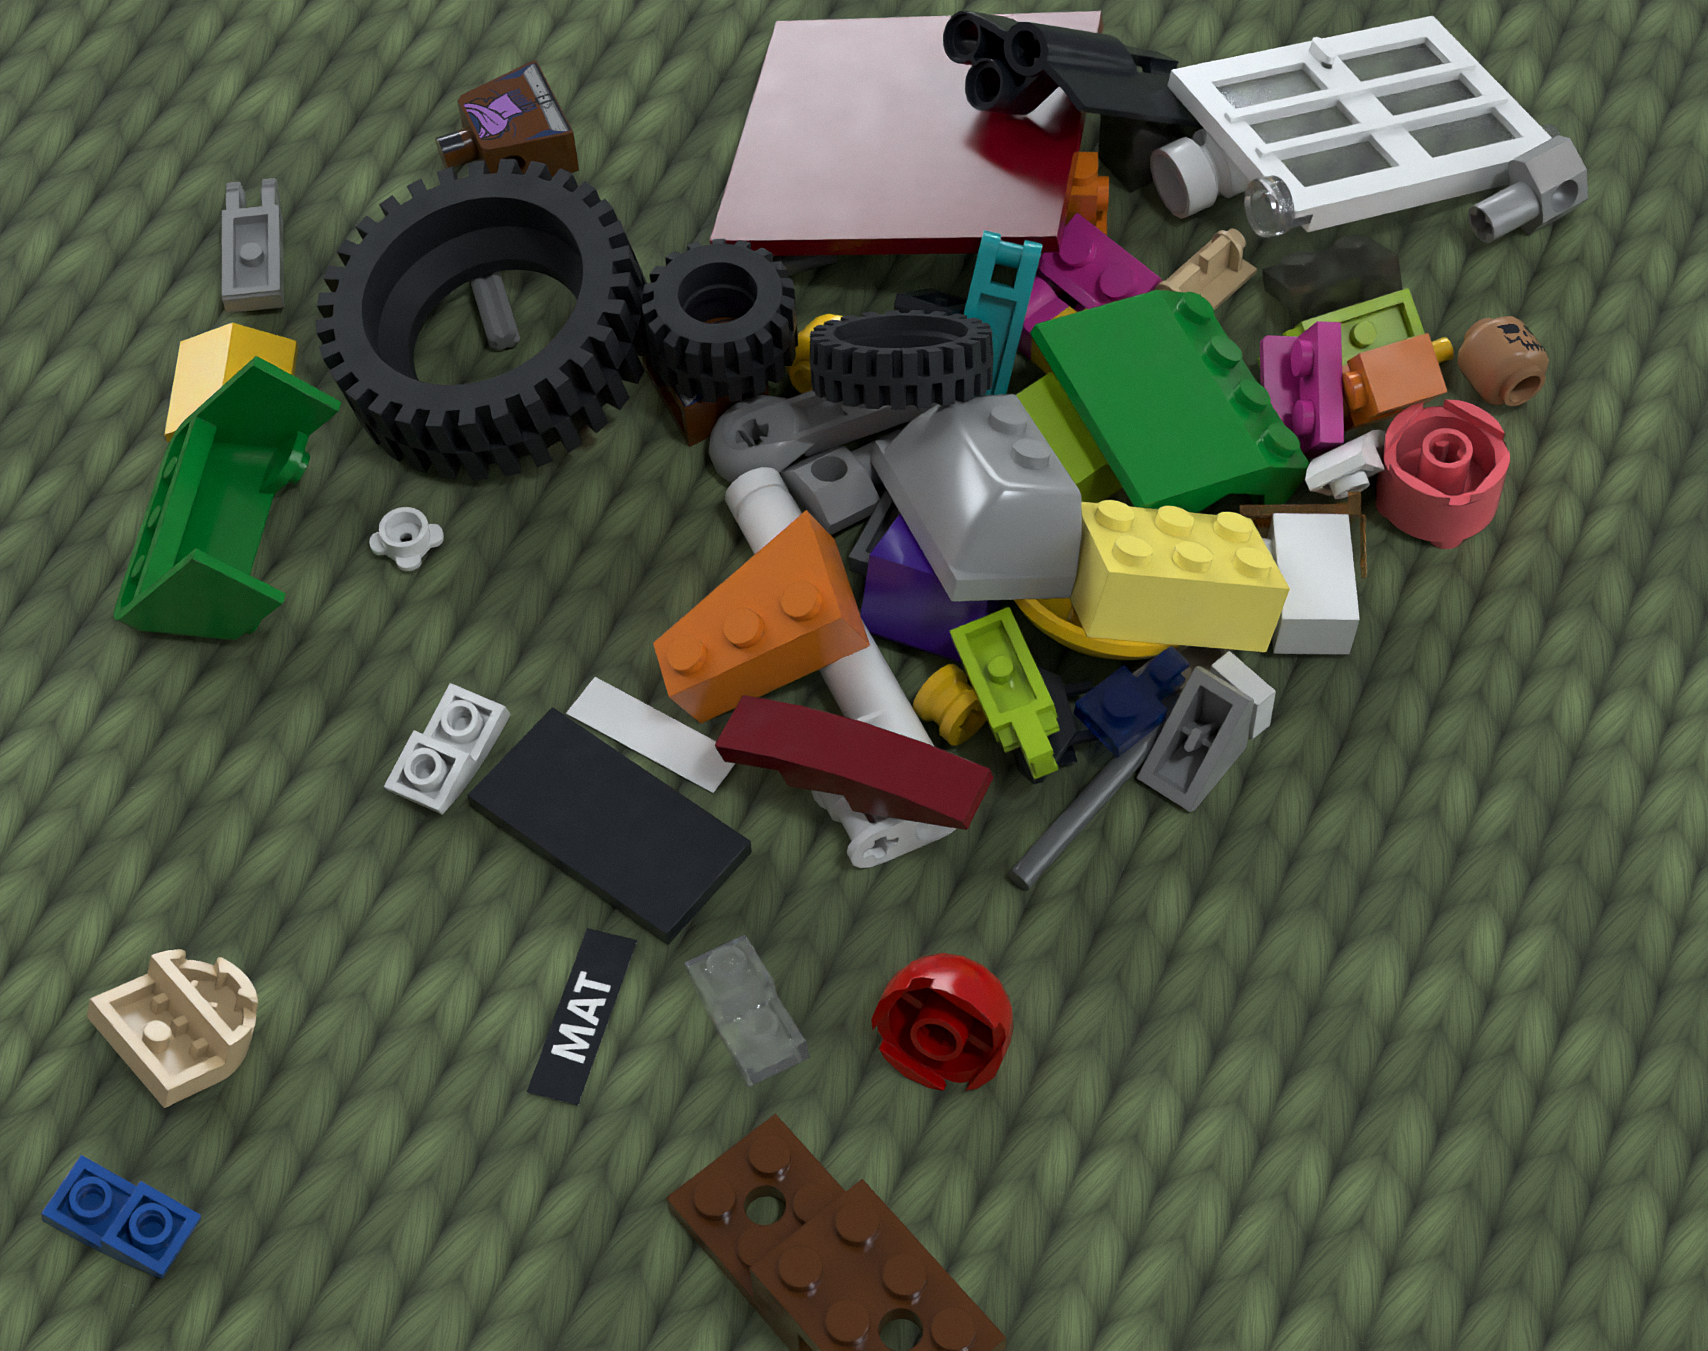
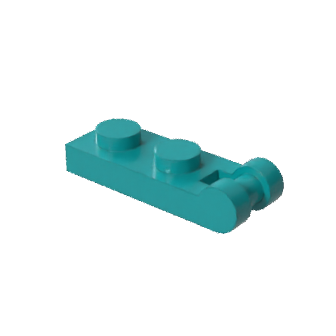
[963,230,1042,395]

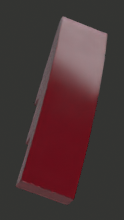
[714,695,994,830]

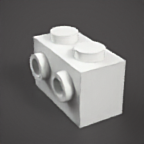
[1262,513,1360,654]

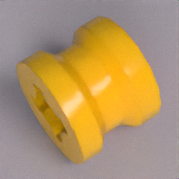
[913,664,987,746]

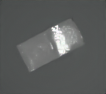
[685,935,810,1087]

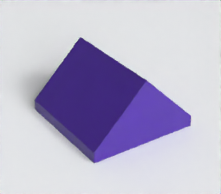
[861,513,1003,664]

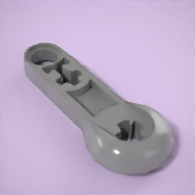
[709,391,938,482]

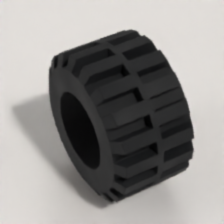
[642,238,798,403]

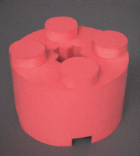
[1376,399,1510,549]

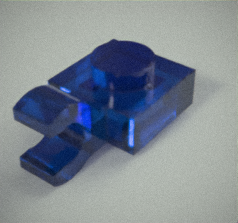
[1074,646,1189,758]

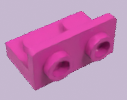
[1035,213,1163,312]
[1260,321,1344,458]

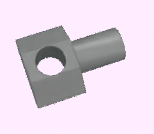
[1468,135,1588,243]
[779,430,901,535]

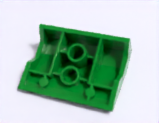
[1030,290,1310,519]

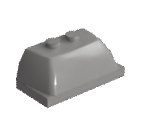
[870,394,1082,601]

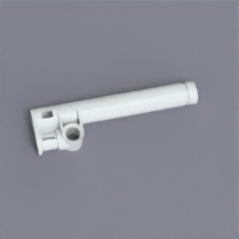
[725,467,956,868]

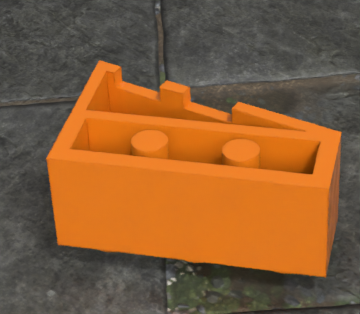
[653,510,870,723]

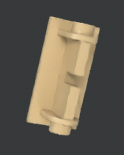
[1155,228,1257,311]

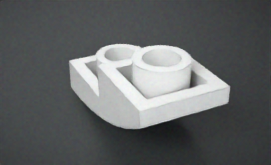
[1305,430,1386,499]
[384,683,511,815]

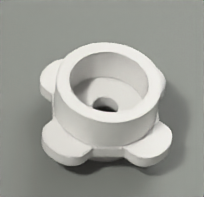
[369,507,444,571]

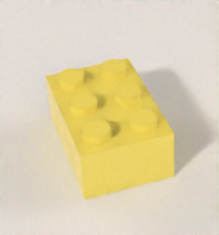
[1070,500,1290,652]

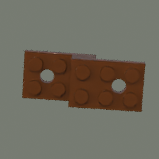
[666,1113,1006,1351]

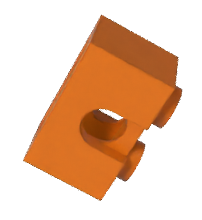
[1342,333,1448,432]

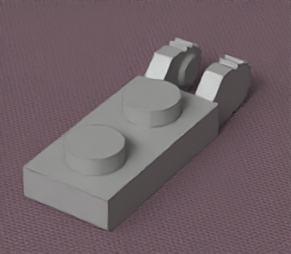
[222,178,284,313]

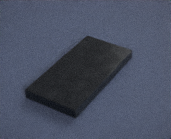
[467,707,752,945]

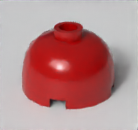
[871,953,1014,1091]

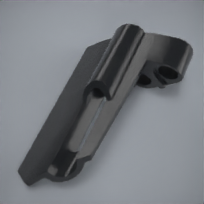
[943,10,1250,128]

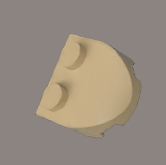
[87,949,258,1108]

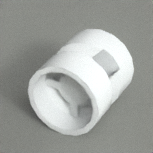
[1150,128,1255,219]

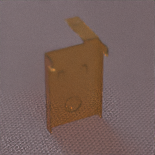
[1239,492,1367,579]

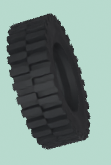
[316,159,650,480]

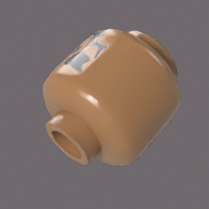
[1457,316,1549,406]

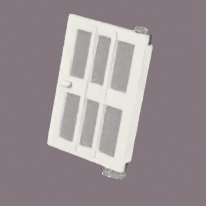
[1167,16,1560,238]

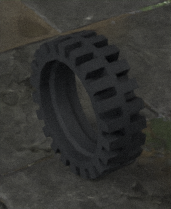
[810,310,993,410]

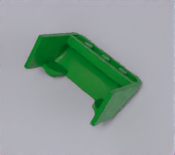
[113,356,341,640]

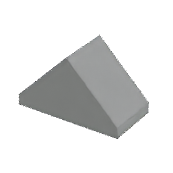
[1137,666,1254,812]

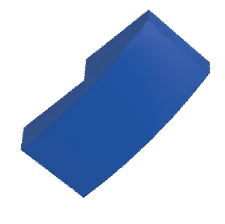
[41,1155,201,1279]

